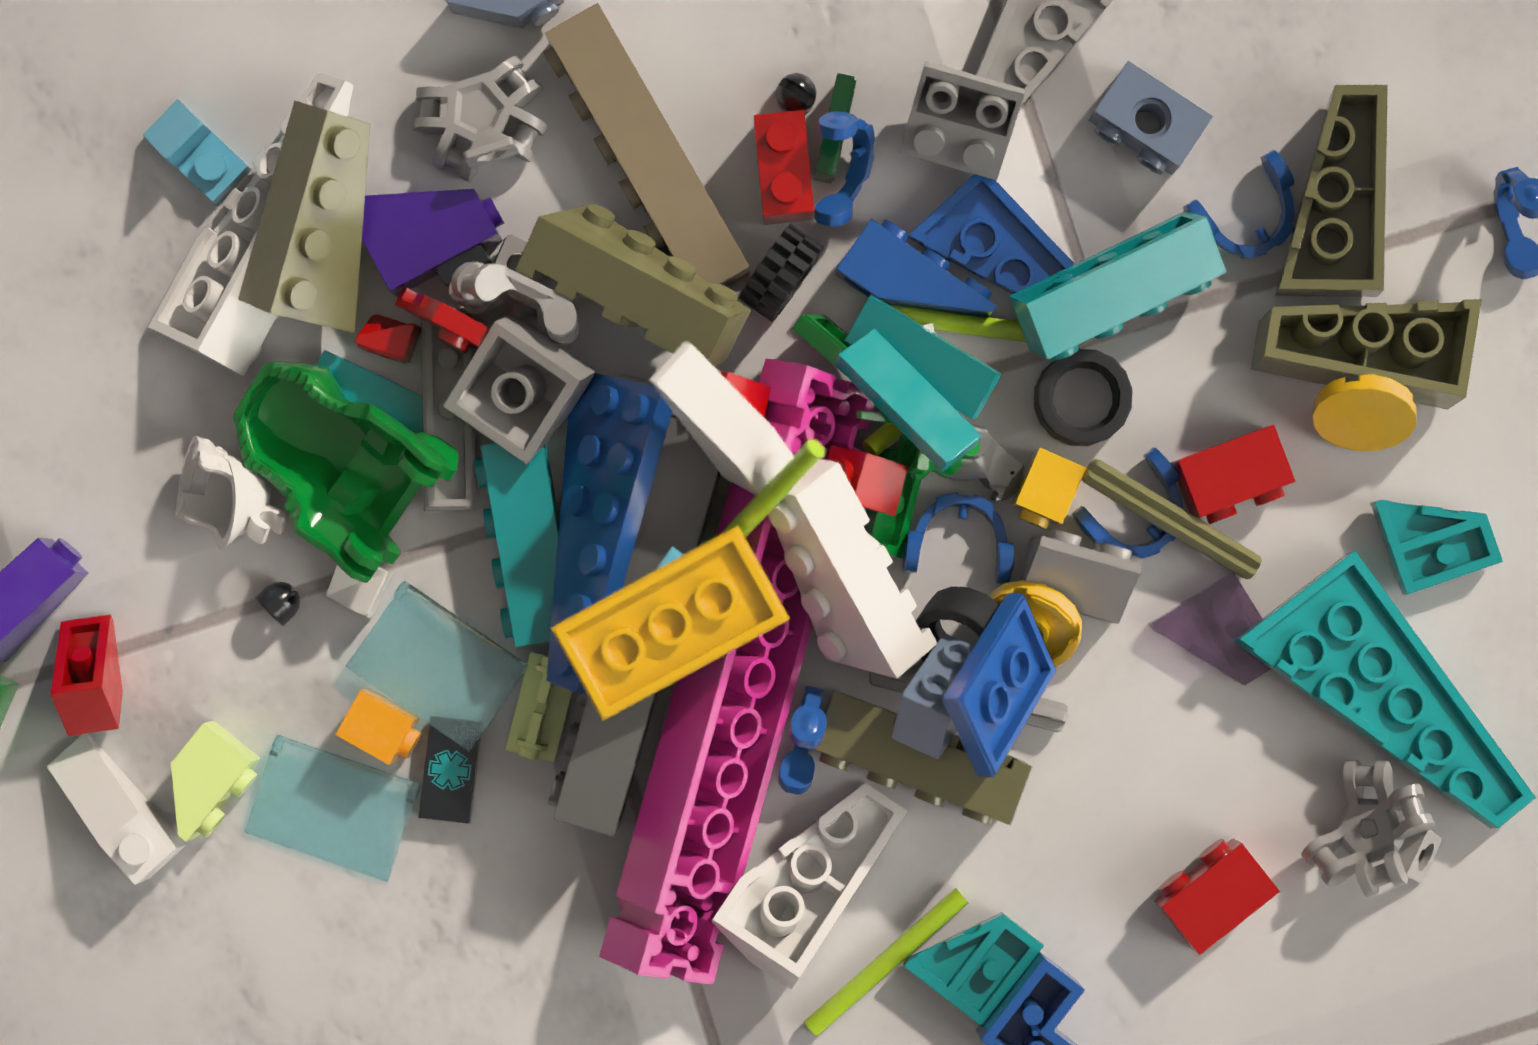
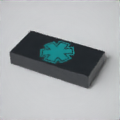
[418,716,483,824]

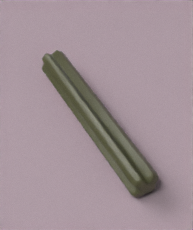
[1082,459,1262,579]

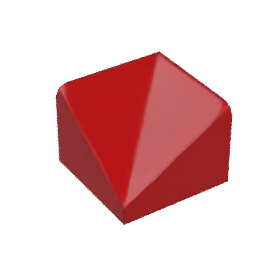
[355,314,421,364]

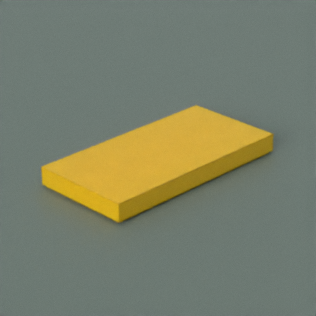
[551,525,789,721]

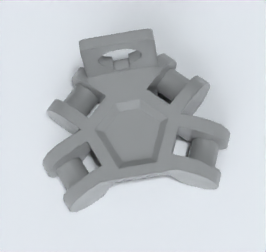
[413,56,548,182]
[449,235,580,346]
[1301,760,1443,897]

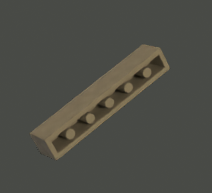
[543,3,750,287]

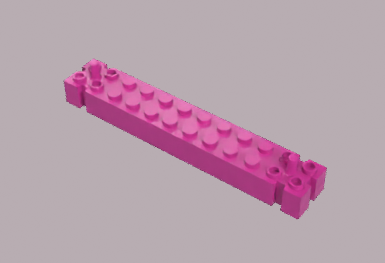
[599,358,874,984]

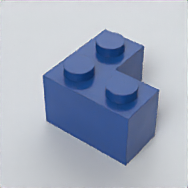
[976,952,1085,1045]

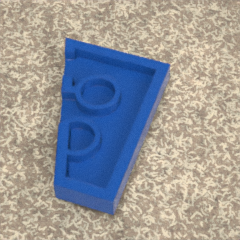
[908,174,1075,294]

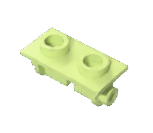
[505,652,573,762]

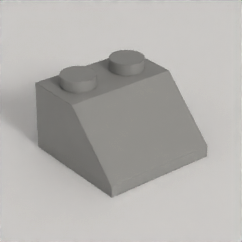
[443,314,597,464]

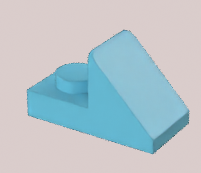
[143,99,252,205]

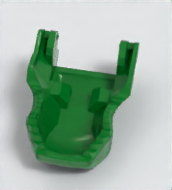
[232,361,458,583]

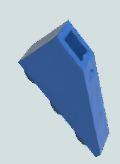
[835,219,997,317]

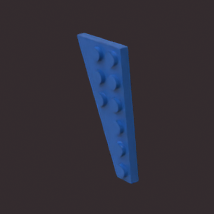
[546,373,673,695]

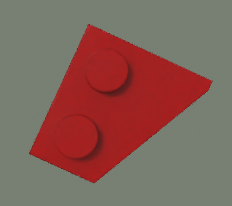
[394,287,489,354]

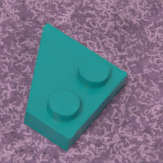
[1370,500,1503,595]
[903,912,1044,1027]

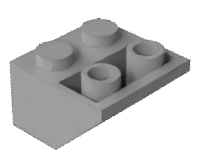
[899,61,1026,180]
[1019,529,1142,624]

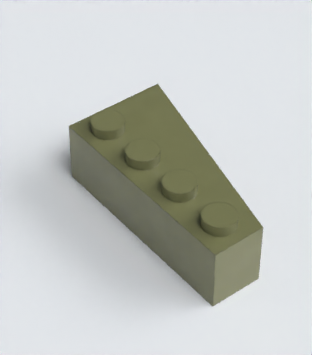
[1250,299,1482,410]

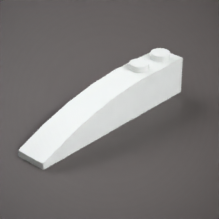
[148,72,353,376]

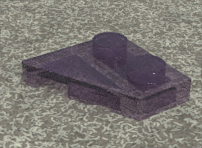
[1149,573,1271,685]

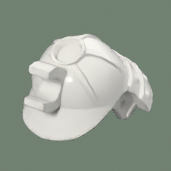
[176,436,288,551]

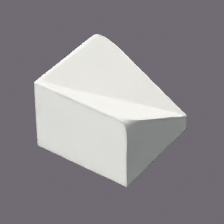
[326,565,394,618]

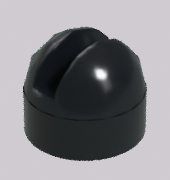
[776,73,817,114]
[255,582,300,626]

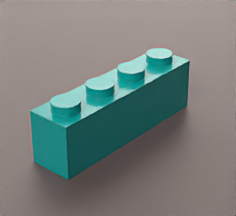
[1009,211,1226,360]
[474,443,560,647]

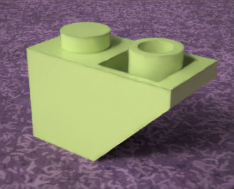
[171,721,261,842]

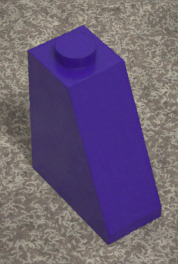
[362,188,505,297]
[0,538,88,662]

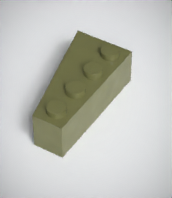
[1275,85,1388,297]
[238,100,370,333]
[515,204,751,366]
[814,689,1032,826]

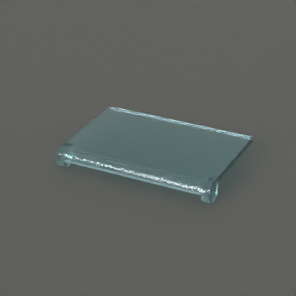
[346,581,529,752]
[244,734,421,882]

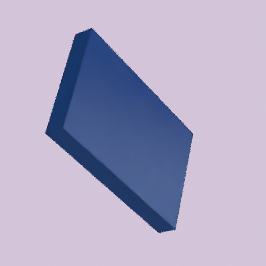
[942,593,1056,778]

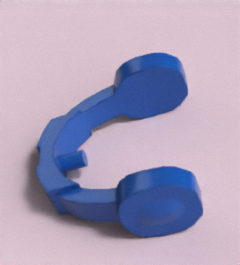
[814,111,875,227]
[1183,150,1294,259]
[1493,167,1538,279]
[1072,447,1183,559]
[903,492,1014,584]
[778,686,827,795]

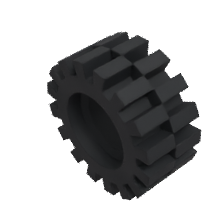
[738,223,824,322]

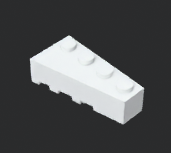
[768,459,937,679]

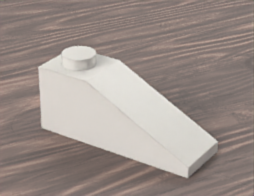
[650,341,793,495]
[46,733,187,885]

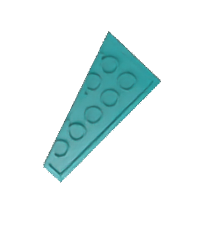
[1233,551,1536,829]

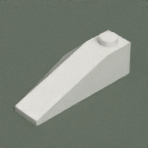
[712,783,908,990]

